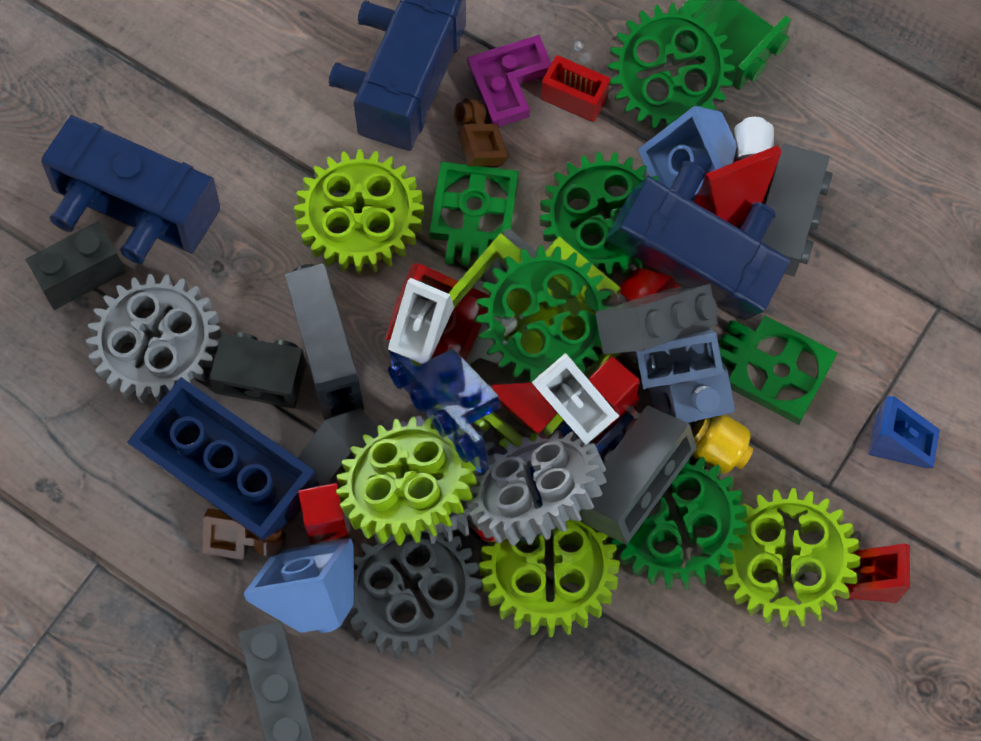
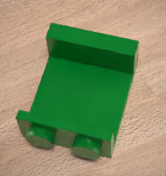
[675,0,791,90]

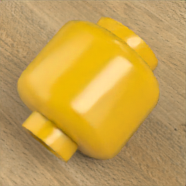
[692,414,753,474]

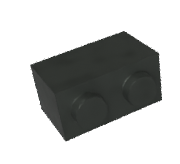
[25,221,126,310]
[209,332,306,409]

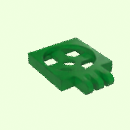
[429,162,519,267]
[718,315,838,425]

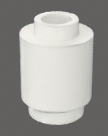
[734,117,774,162]

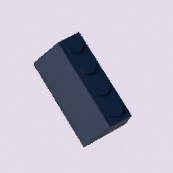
[127,377,319,541]

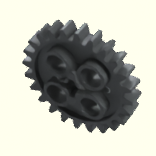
[347,533,483,660]

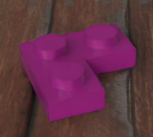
[467,35,551,127]

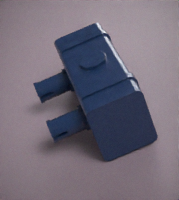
[329,0,466,151]
[41,115,220,264]
[605,161,791,321]

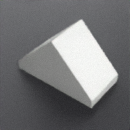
[388,278,454,366]
[532,353,619,444]

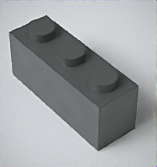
[761,143,833,277]
[595,284,718,354]
[580,405,697,545]
[238,620,315,741]

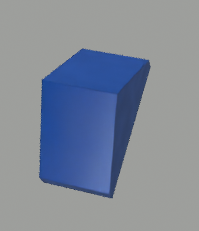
[868,396,940,468]

